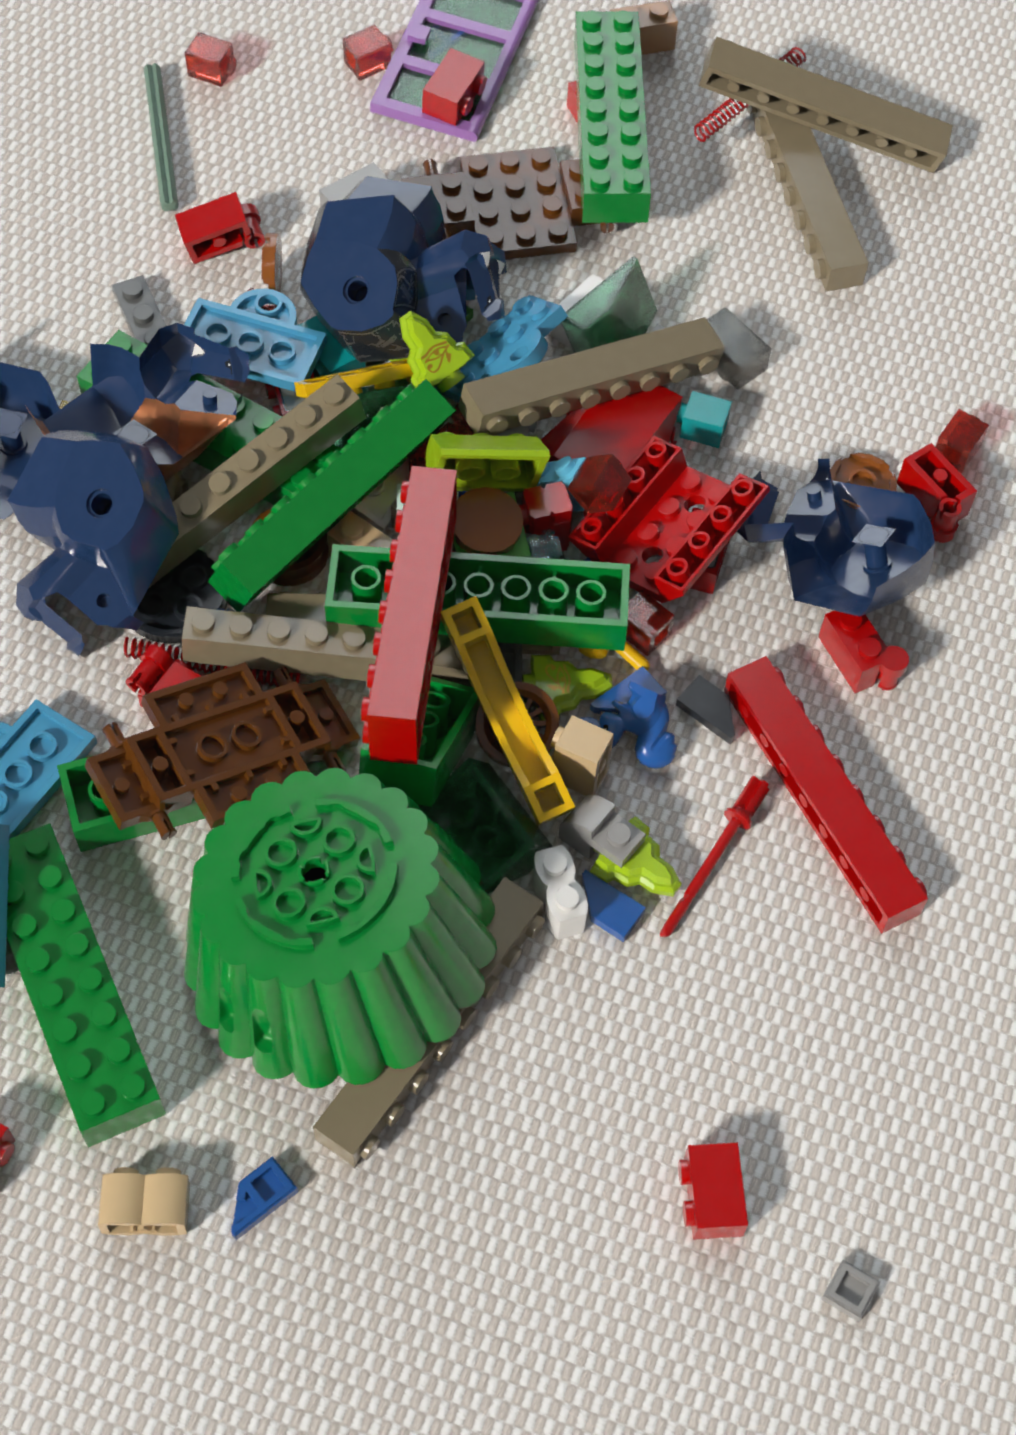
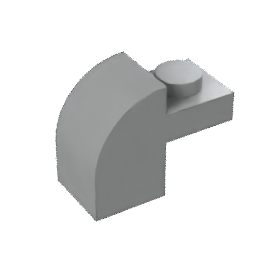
[559,795,646,868]

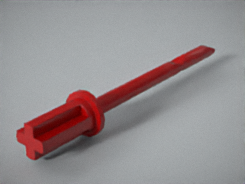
[660,776,770,937]

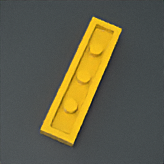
[294,359,413,398]

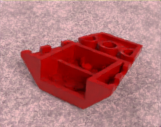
[540,385,683,490]

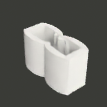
[533,845,588,940]

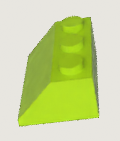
[425,432,550,492]

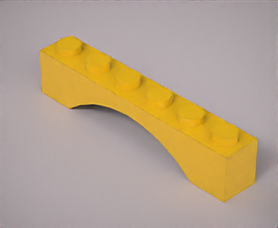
[441,596,575,826]

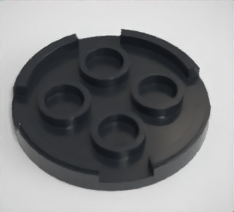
[133,549,227,643]

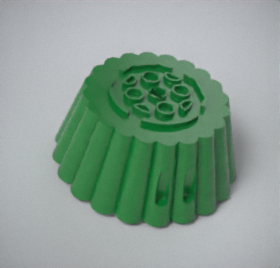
[184,768,497,1089]

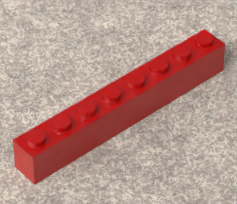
[724,656,928,934]

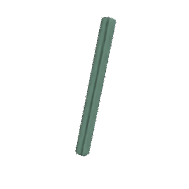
[143,63,179,212]

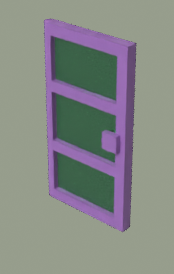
[370,0,539,142]

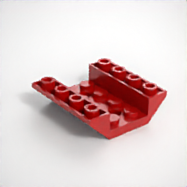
[568,436,770,603]

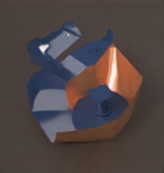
[25,323,250,481]

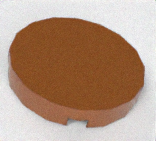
[261,233,282,292]
[830,453,897,509]
[454,487,523,555]

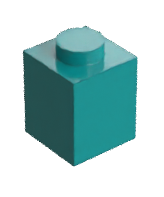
[676,391,732,449]

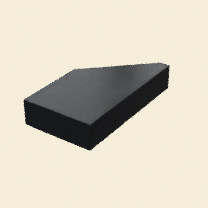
[676,675,735,744]

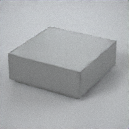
[821,1260,881,1322]

